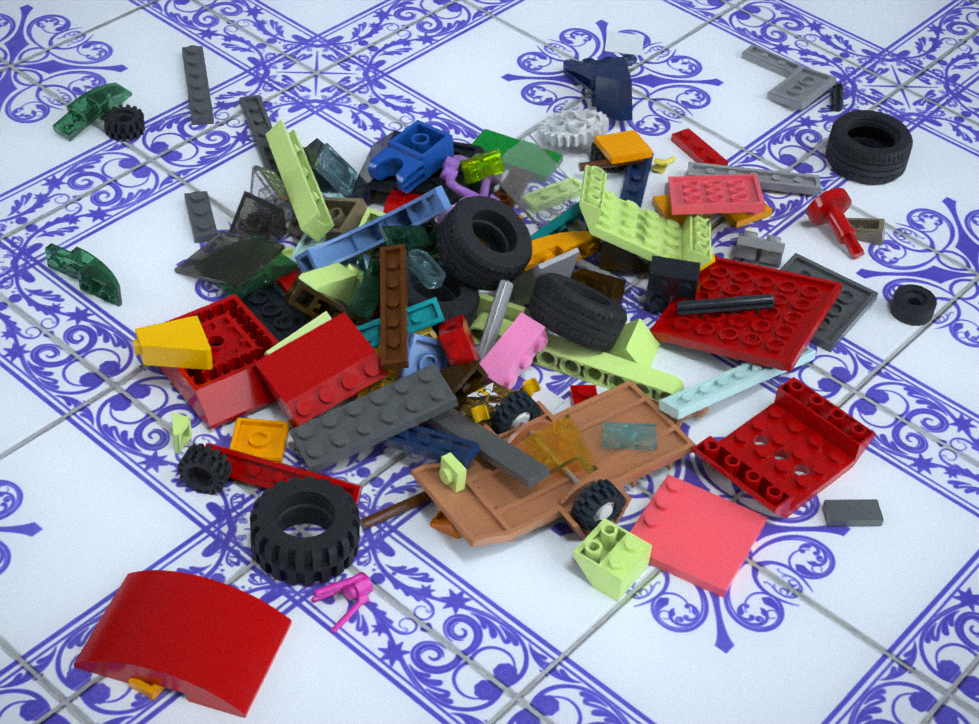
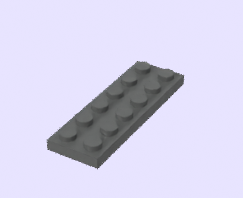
[289,363,458,473]

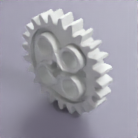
[539,108,609,147]

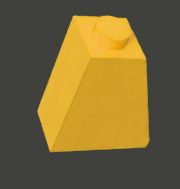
[132,316,213,370]

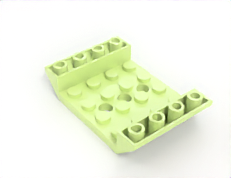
[579,165,712,266]

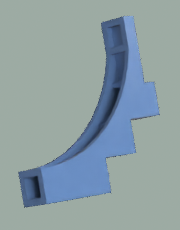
[295,185,452,273]

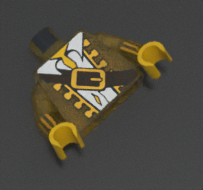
[463,378,541,434]

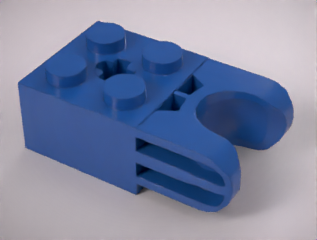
[368,120,454,193]

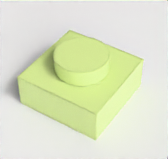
[439,452,467,493]

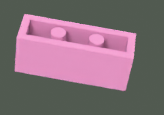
[479,312,548,394]

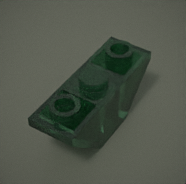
[380,225,439,259]
[347,254,380,321]

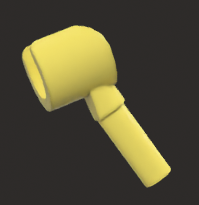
[652,156,676,173]

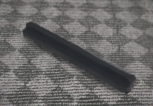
[676,294,774,316]

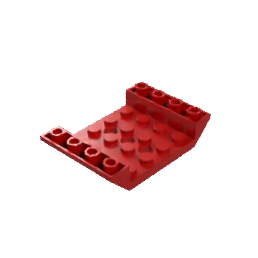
[692,377,876,518]

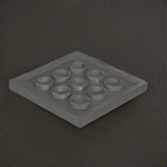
[780,253,878,353]

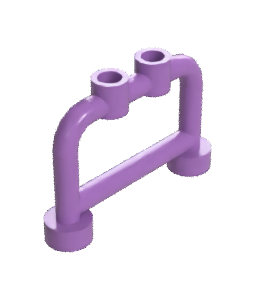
[440,155,503,200]

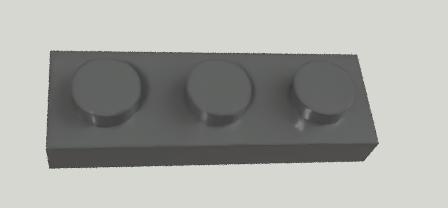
[184,191,218,243]

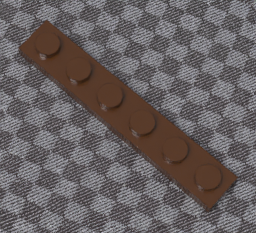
[380,244,409,371]

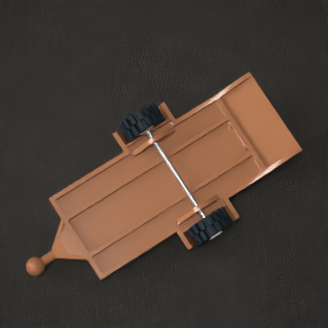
[410,380,709,547]

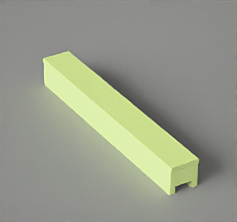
[265,119,334,242]

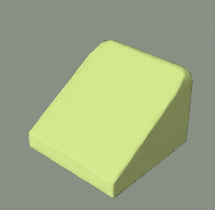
[172,412,192,454]

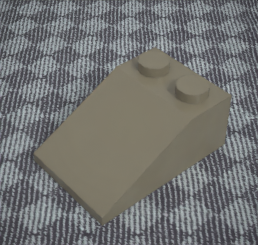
[286,197,368,241]

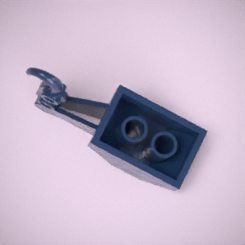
[563,54,637,121]

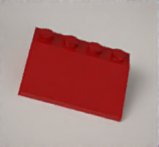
[254,312,389,429]

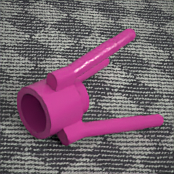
[311,572,373,633]

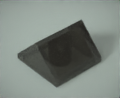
[228,191,287,248]

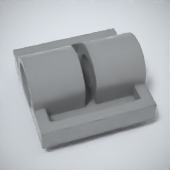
[734,230,785,266]

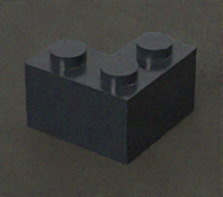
[644,255,700,313]

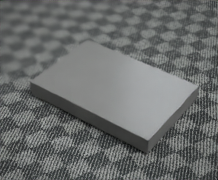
[767,66,836,111]

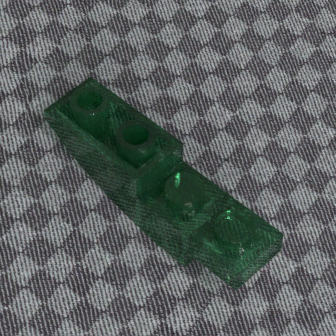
[52,82,132,141]
[45,243,122,307]

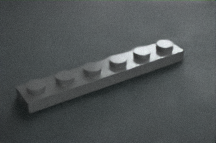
[182,45,214,125]

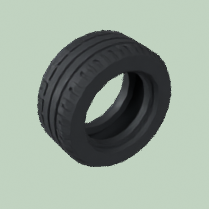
[826,110,913,185]

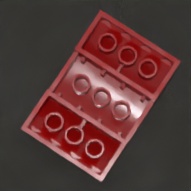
[74,570,292,718]

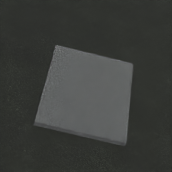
[486,135,581,229]

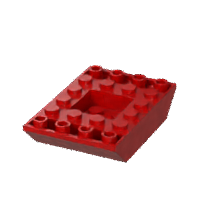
[135,294,279,430]

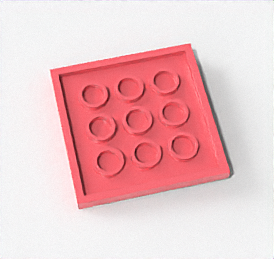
[668,174,765,215]
[630,474,768,598]

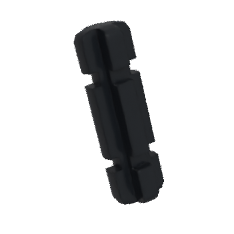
[832,82,844,112]

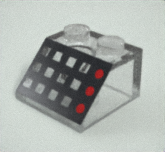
[250,165,295,229]

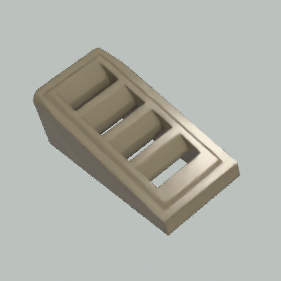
[847,218,885,245]

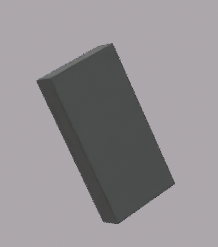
[823,499,884,526]

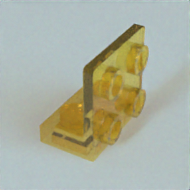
[522,414,598,475]

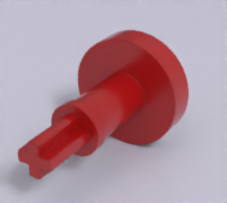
[806,188,865,260]

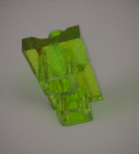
[460,148,506,184]

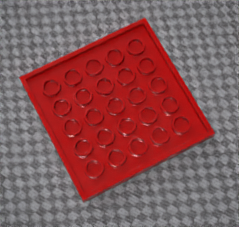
[650,256,842,372]

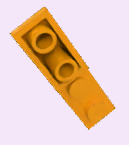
[519,231,600,275]

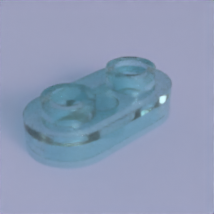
[407,249,446,289]

